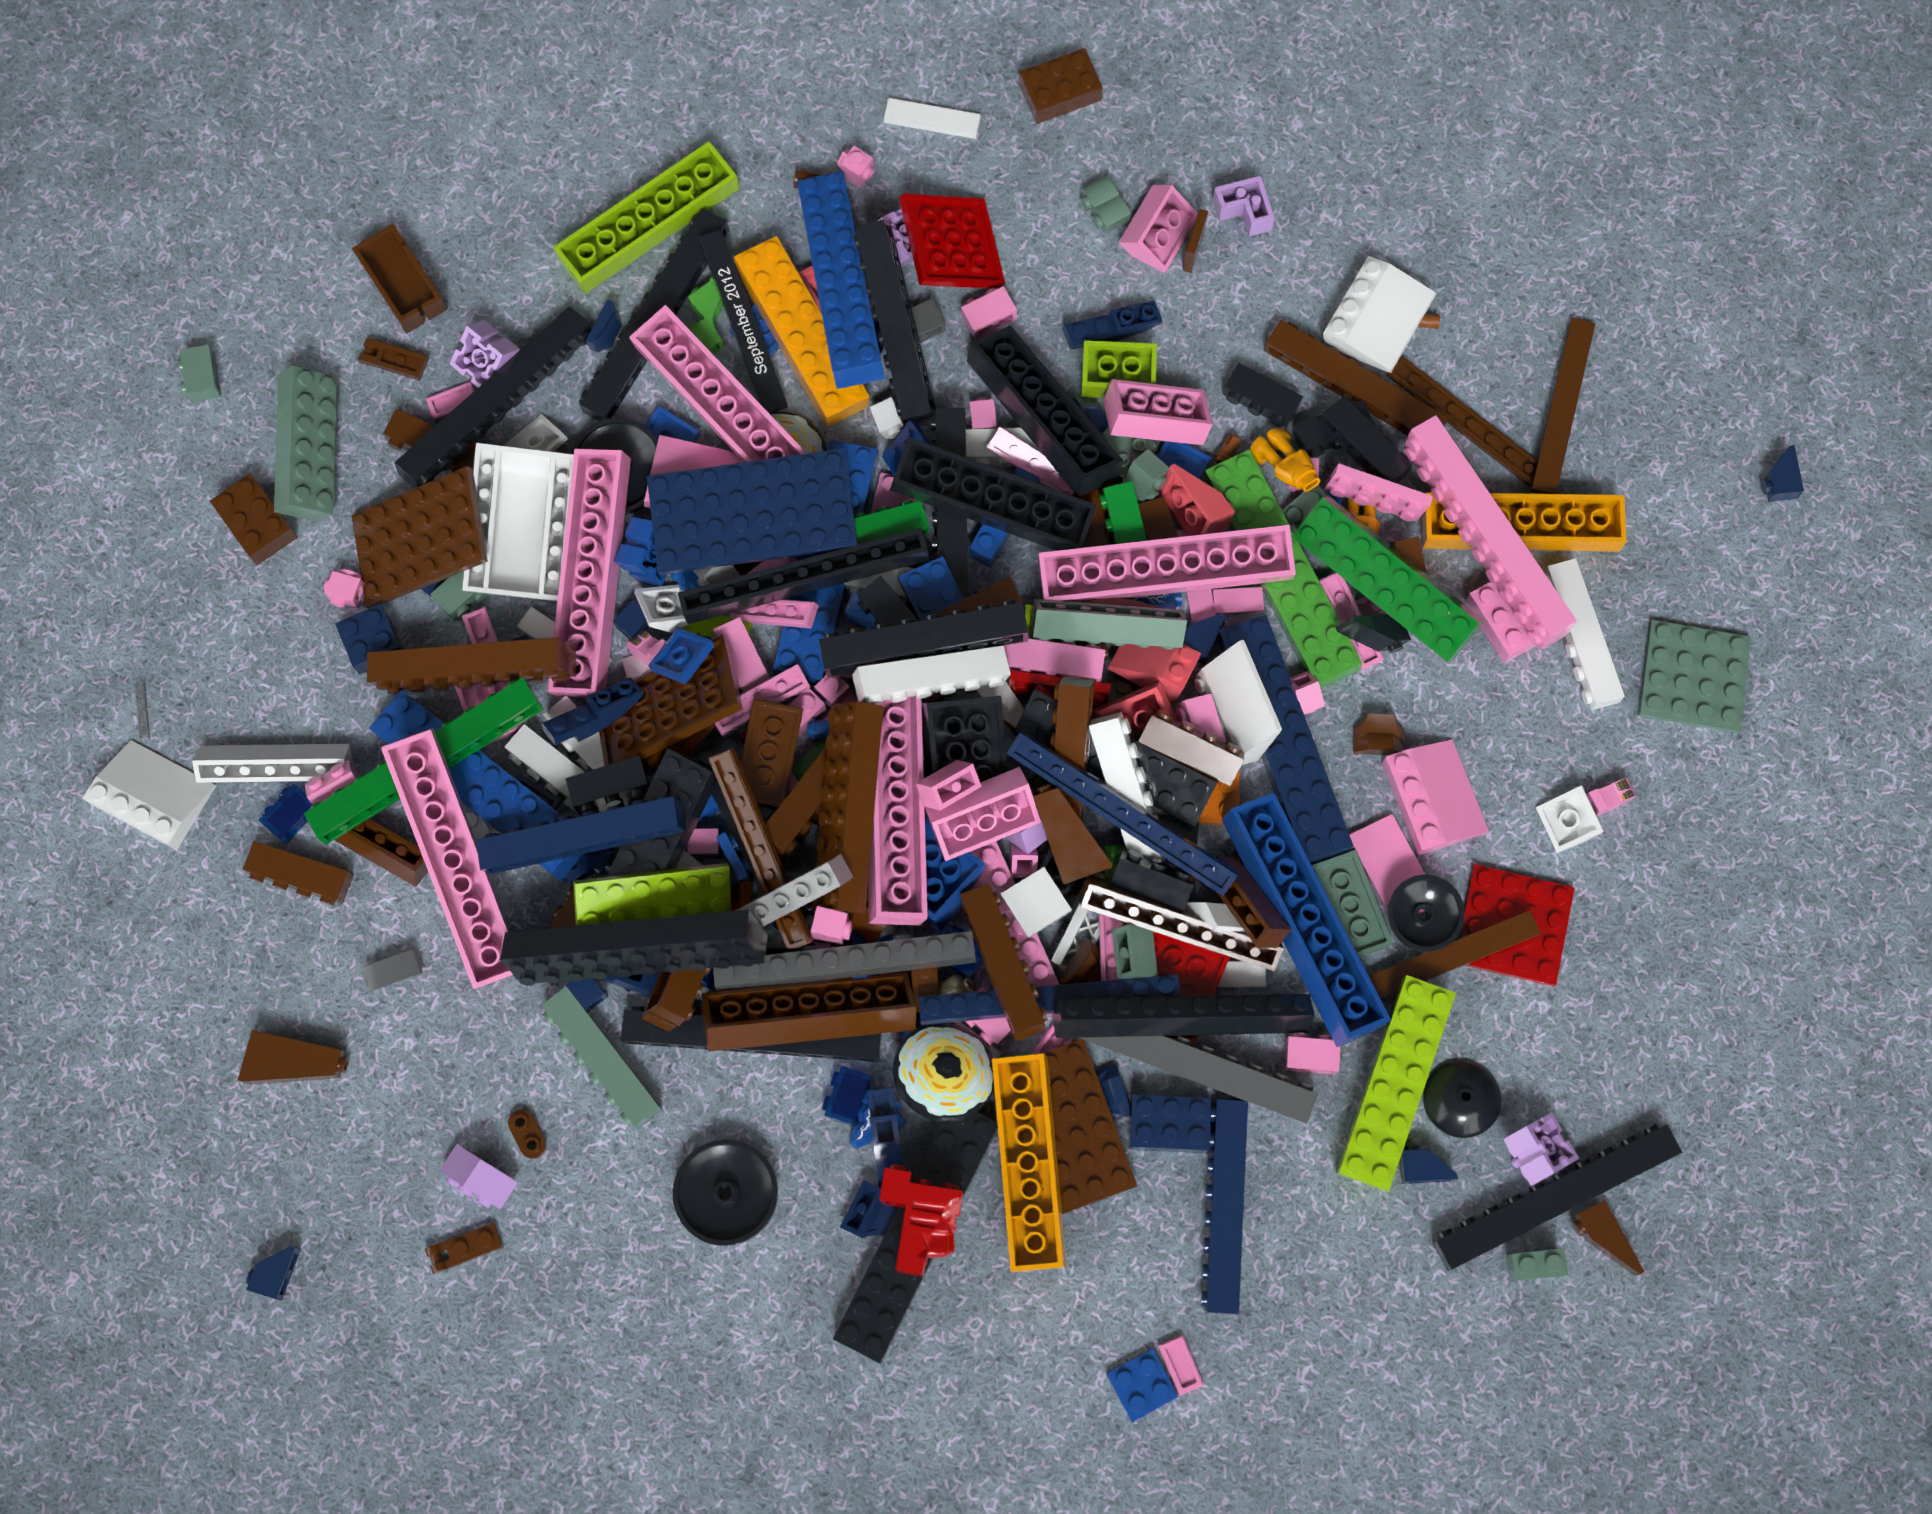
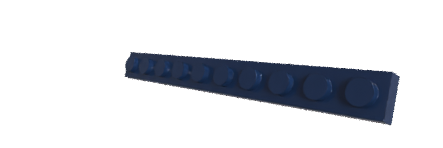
[1006,730,1238,896]
[919,974,1180,1025]

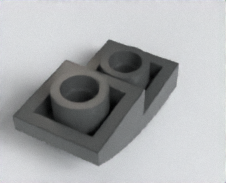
[362,949,423,991]

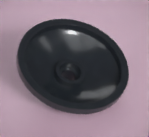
[1387,875,1465,952]
[1423,1060,1501,1138]

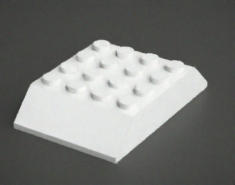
[462,443,574,601]

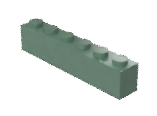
[1031,599,1187,650]
[541,987,662,1129]

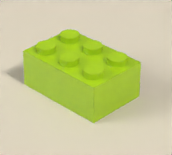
[1081,341,1157,398]

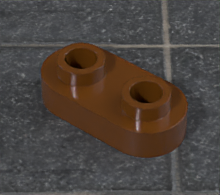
[508,1109,547,1159]

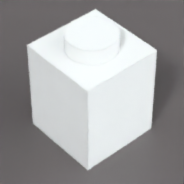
[870,397,906,439]

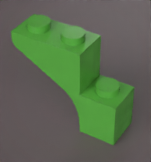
[688,277,724,355]

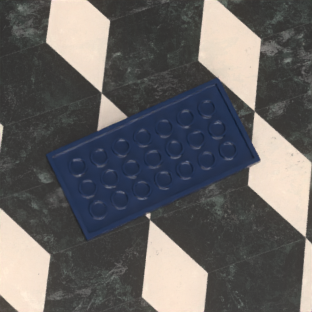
[647,448,858,575]

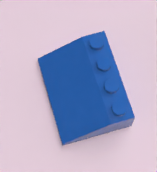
[925,818,986,932]

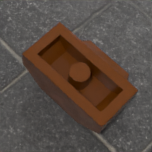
[1353,713,1405,755]
[1058,940,1101,984]

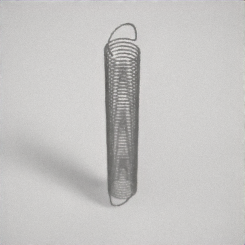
[135,676,149,747]

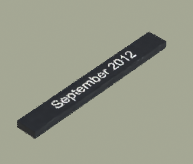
[698,230,788,414]

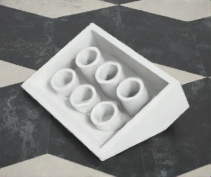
[1323,256,1436,373]
[1194,640,1282,765]
[82,740,216,851]

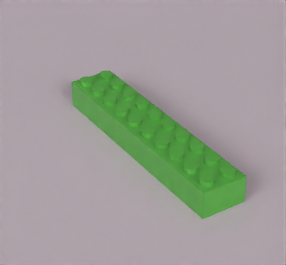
[1205,449,1362,689]

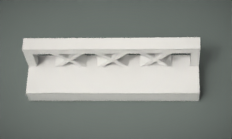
[1051,872,1105,971]

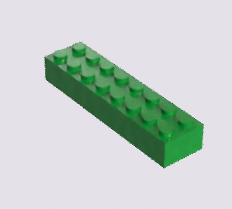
[1292,496,1485,662]

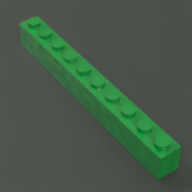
[304,677,544,845]

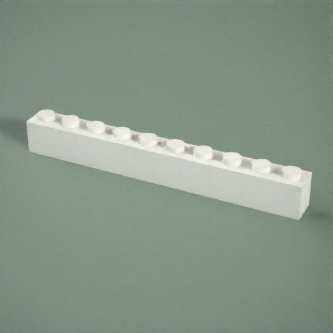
[505,724,703,869]

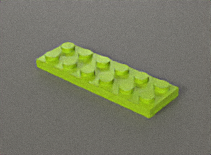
[573,863,731,926]

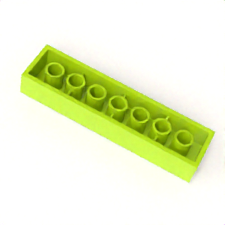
[553,141,740,295]
[1336,975,1456,1192]

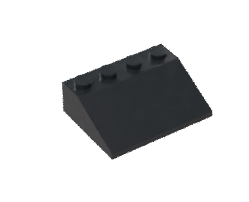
[921,696,1008,783]

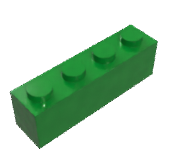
[1099,481,1147,545]
[830,500,930,552]

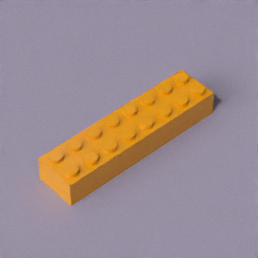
[734,236,870,428]
[1421,492,1627,552]
[992,1053,1067,1272]

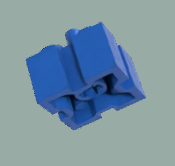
[614,517,667,586]

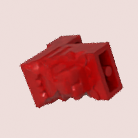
[880,1164,963,1276]

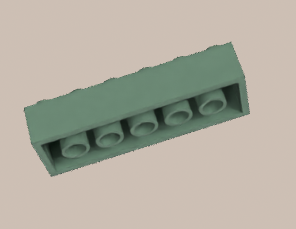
[274,365,337,522]

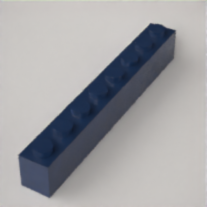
[476,794,686,875]
[1201,1099,1248,1315]

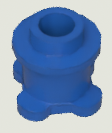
[807,718,830,743]

